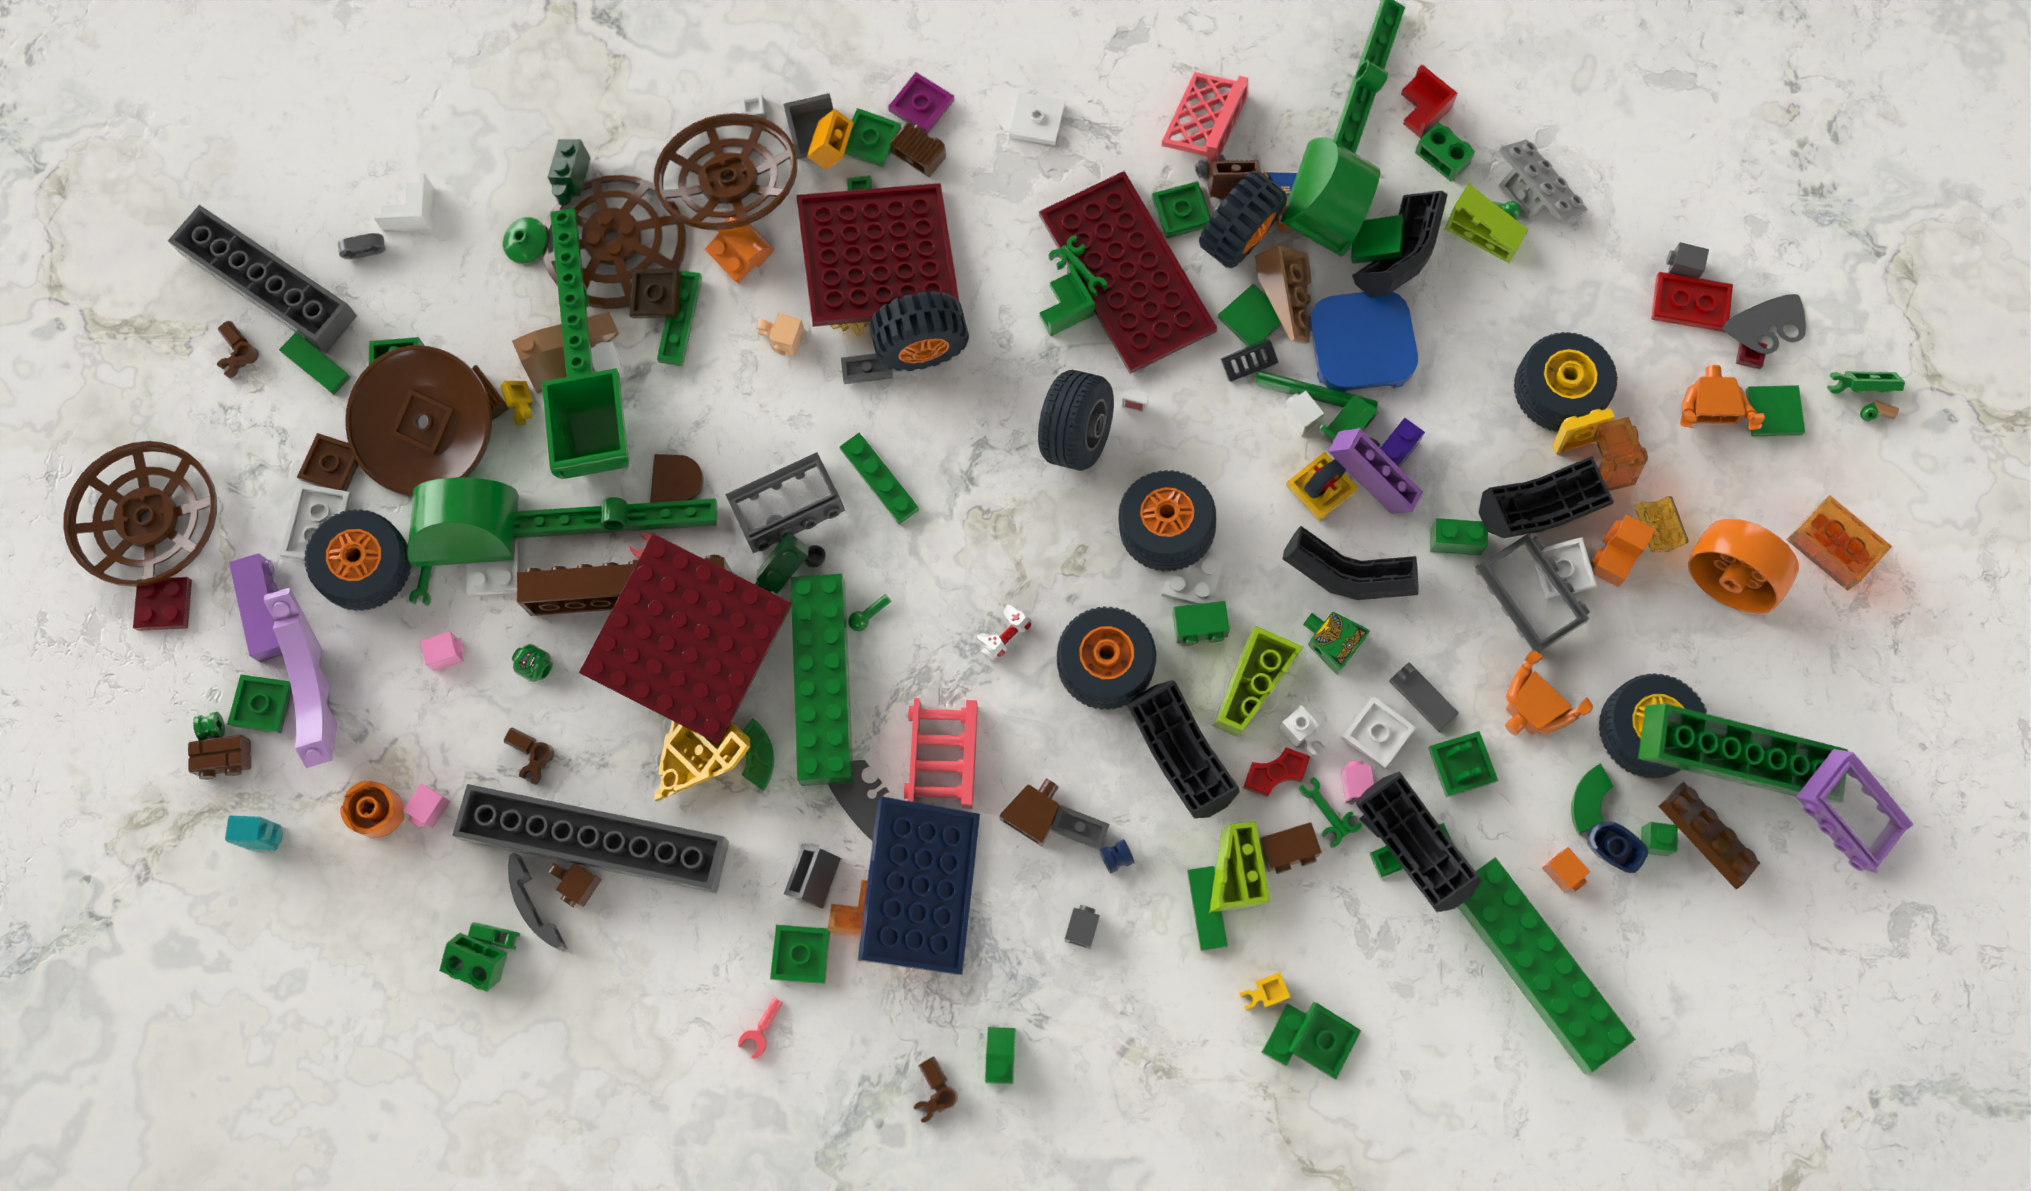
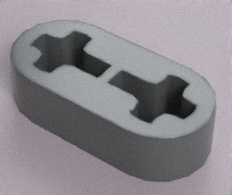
[338,233,386,259]

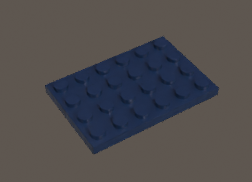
[858,796,980,975]

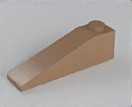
[1255,245,1311,344]
[512,312,619,393]

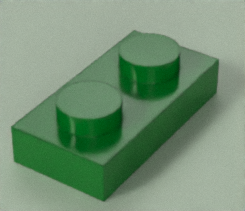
[1261,1003,1307,1066]

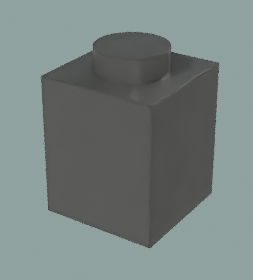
[1666,242,1709,278]
[1065,905,1100,949]

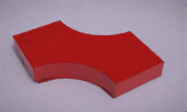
[1243,747,1310,797]

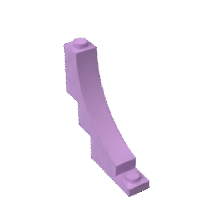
[263,588,337,768]

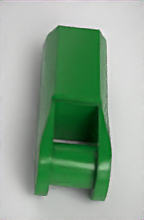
[468,922,520,950]

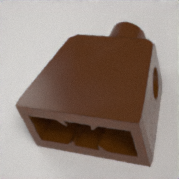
[999,779,1059,847]

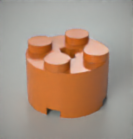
[340,781,405,839]

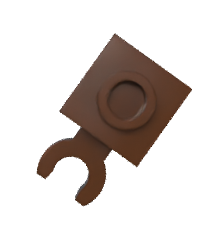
[548,863,602,907]

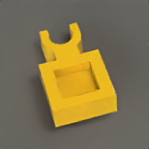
[1239,972,1291,1010]

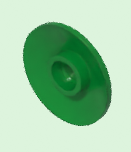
[503,217,548,264]

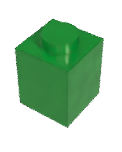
[1641,822,1678,857]

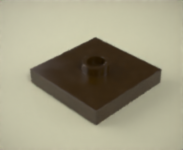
[629,268,682,319]

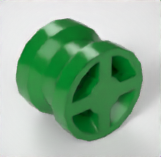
[193,712,225,741]

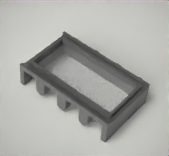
[725,452,845,553]
[1475,533,1590,653]

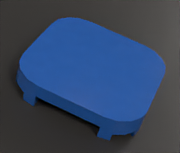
[1310,292,1418,392]

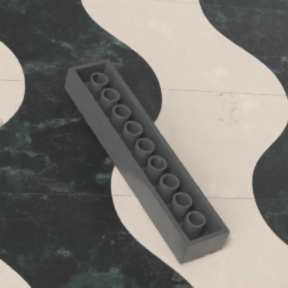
[452,784,730,893]

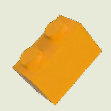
[807,109,854,170]

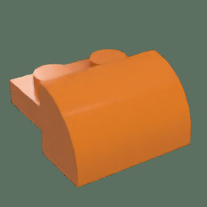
[704,216,775,283]

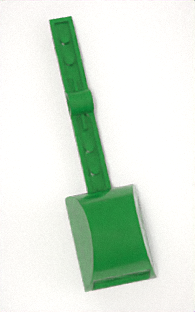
[1281,0,1405,257]
[542,208,629,479]
[407,477,718,567]

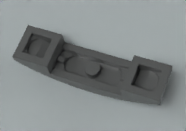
[508,853,568,951]

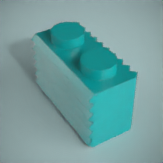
[225,816,283,851]

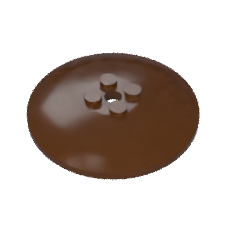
[345,345,492,495]

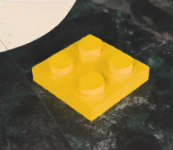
[1552,408,1615,454]

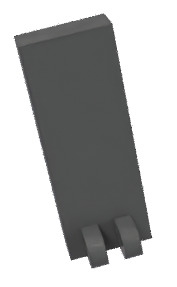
[1389,662,1459,732]

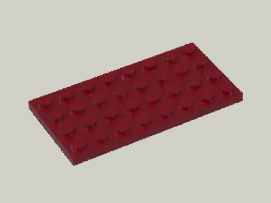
[1039,171,1217,374]

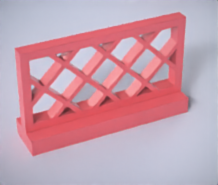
[1162,72,1249,163]

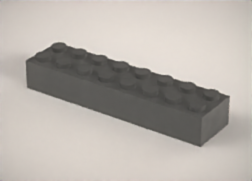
[168,204,357,353]

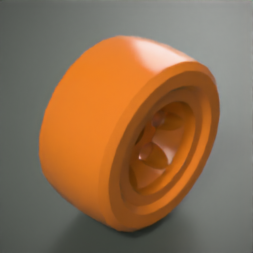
[1688,519,1799,614]

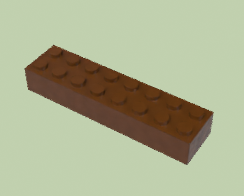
[517,554,733,616]

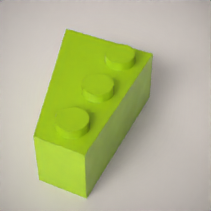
[1445,183,1528,263]
[1209,821,1270,913]

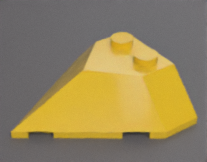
[654,721,750,801]

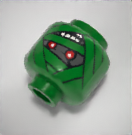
[512,644,553,682]

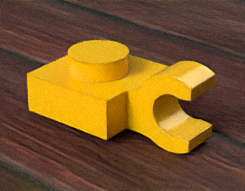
[500,381,534,425]

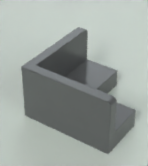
[783,93,834,160]

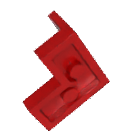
[1401,64,1458,139]

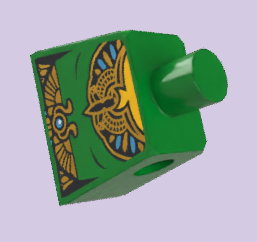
[1303,612,1370,675]

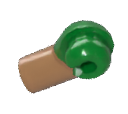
[1860,401,1899,422]

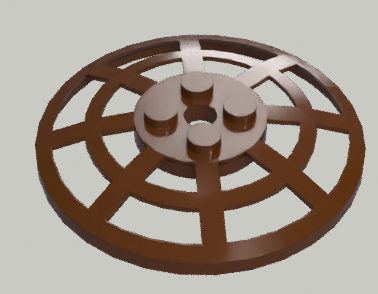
[654,113,797,230]
[542,175,687,309]
[63,441,217,587]

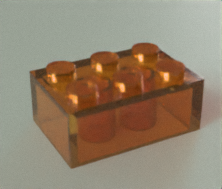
[1786,495,1892,591]

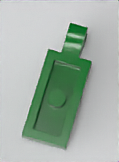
[1827,371,1905,394]

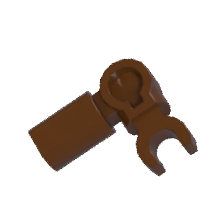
[216,321,259,378]
[504,727,554,785]
[913,1056,958,1123]

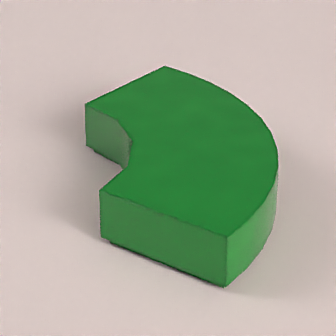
[742,718,774,791]
[1571,763,1614,834]

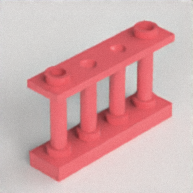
[904,698,978,809]

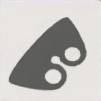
[1722,294,1806,354]
[828,760,890,841]

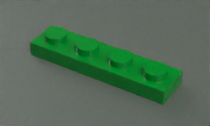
[657,271,702,366]
[839,432,919,525]

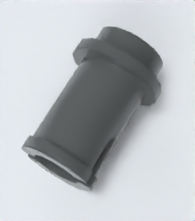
[1195,155,1226,179]

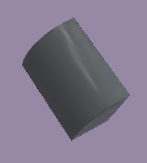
[784,844,841,909]

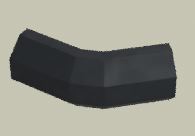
[1352,190,1448,297]
[1478,456,1614,539]
[1282,526,1419,600]
[1127,680,1240,818]
[1356,772,1482,912]

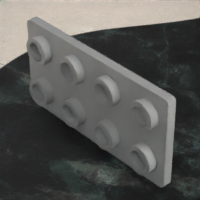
[1499,139,1587,222]

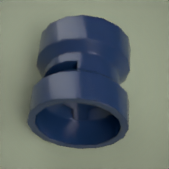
[1099,839,1135,874]

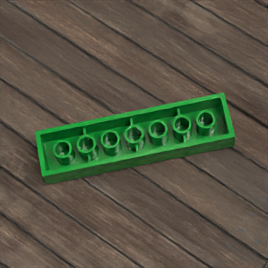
[791,574,854,786]
[1638,704,1848,802]
[1458,857,1636,1074]

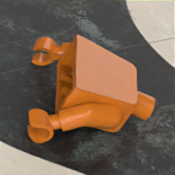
[1680,365,1765,430]
[1505,651,1593,736]

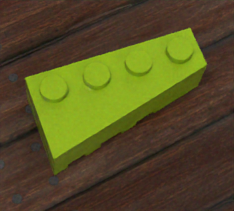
[1212,626,1304,736]

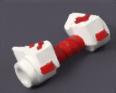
[977,605,1032,662]

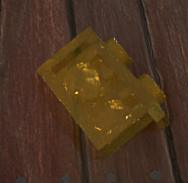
[1634,496,1689,552]

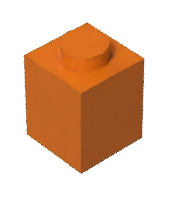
[1542,847,1591,892]

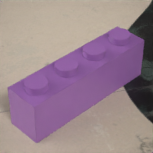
[1328,429,1423,514]
[229,553,282,662]

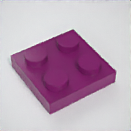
[888,72,955,135]

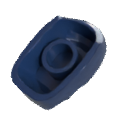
[1586,822,1648,873]

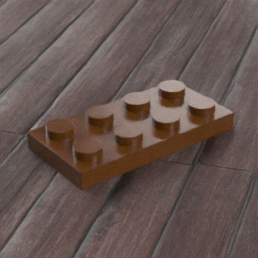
[1658,781,1760,890]

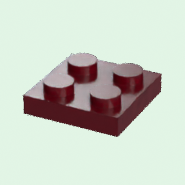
[133,577,192,631]

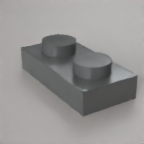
[841,354,893,384]
[1051,805,1110,850]

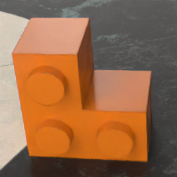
[1591,515,1656,587]

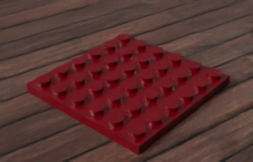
[796,183,960,327]
[579,533,793,744]

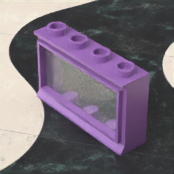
[1796,749,1914,873]

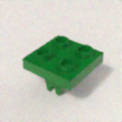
[1428,731,1498,798]

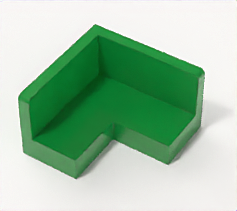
[1039,264,1095,336]
[1320,395,1379,441]

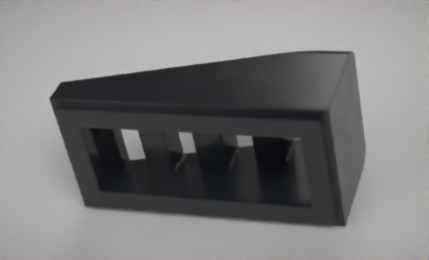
[1221,339,1279,382]

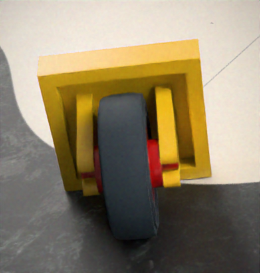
[1286,452,1358,522]

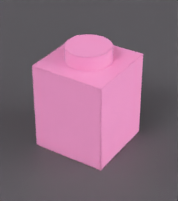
[420,632,465,671]
[1341,761,1374,803]
[403,784,450,828]

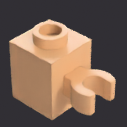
[756,313,805,355]

